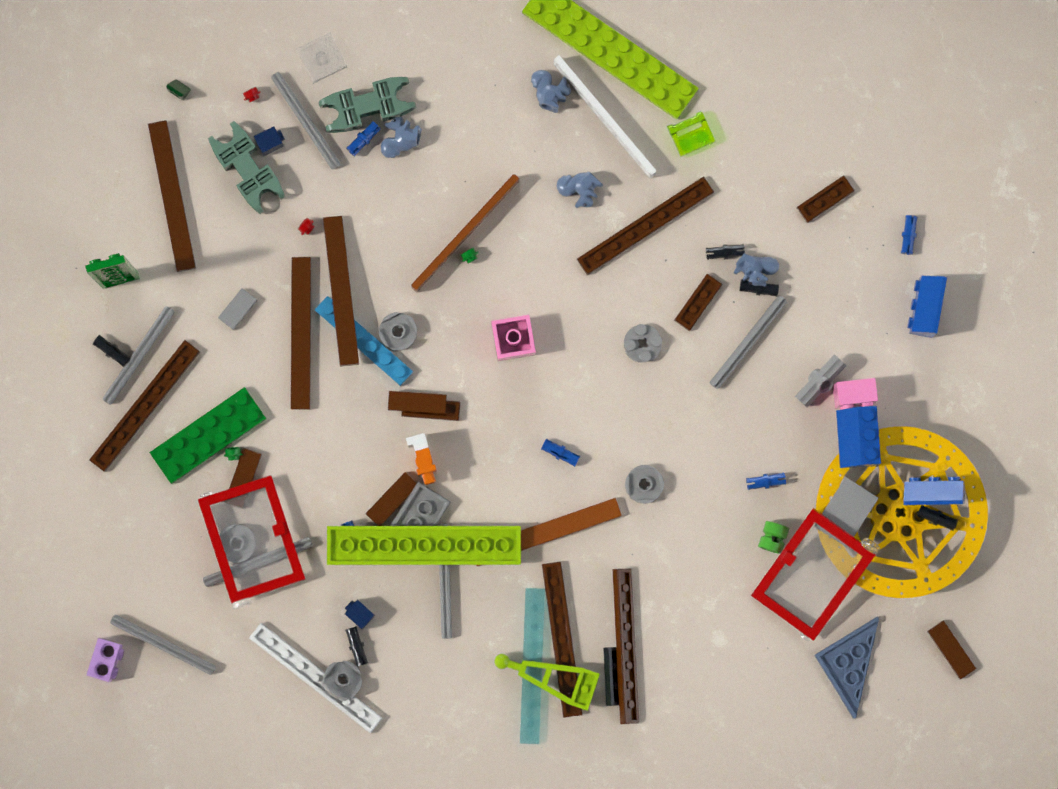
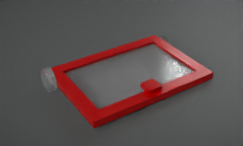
[198,475,305,609]
[751,508,880,641]

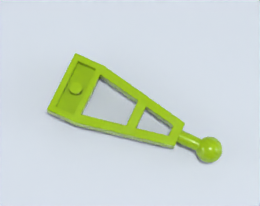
[494,654,600,711]

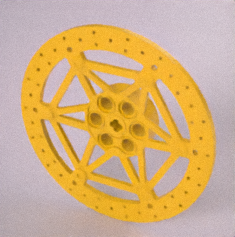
[816,426,988,598]

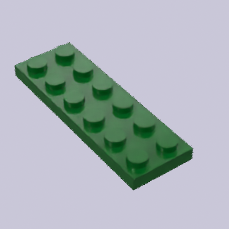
[85,253,140,289]
[149,387,267,484]

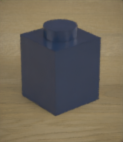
[254,126,285,156]
[345,599,375,630]

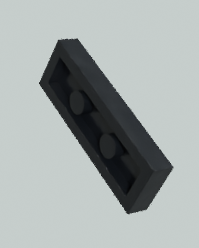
[603,647,619,706]

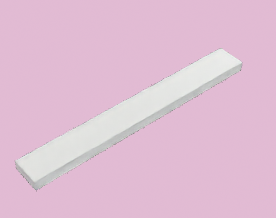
[554,55,656,178]
[249,623,383,734]

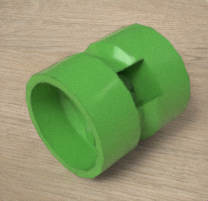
[758,521,790,554]

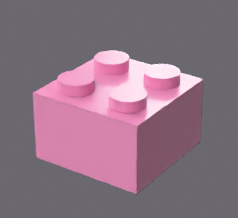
[491,315,536,361]
[833,378,878,410]

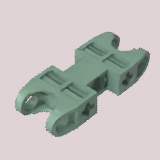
[318,77,416,133]
[208,121,285,214]

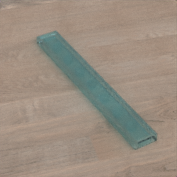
[520,588,545,744]

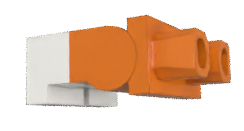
[406,433,437,485]

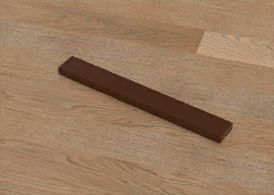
[148,120,196,272]
[577,176,714,275]
[323,216,359,367]
[291,257,311,410]
[89,340,200,472]
[542,562,582,718]
[612,569,639,724]

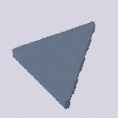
[814,616,879,719]

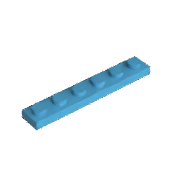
[315,296,413,386]

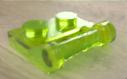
[667,111,716,157]

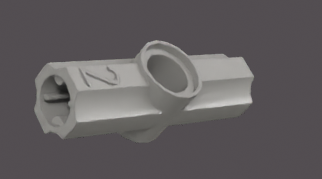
[795,354,847,408]

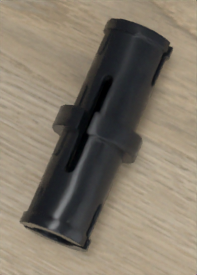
[706,244,745,260]
[739,279,779,297]
[93,335,130,367]
[917,505,958,531]
[345,626,368,667]

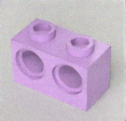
[87,638,124,682]

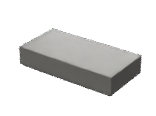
[218,288,257,330]

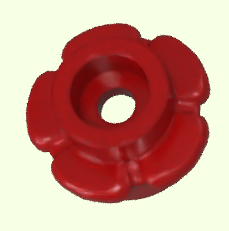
[243,87,261,103]
[298,218,315,235]

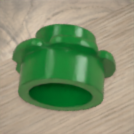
[461,247,479,264]
[224,447,243,461]

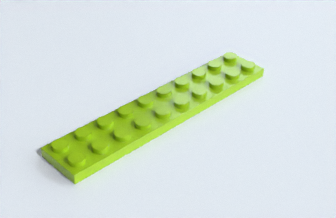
[522,0,699,120]
[327,526,521,565]

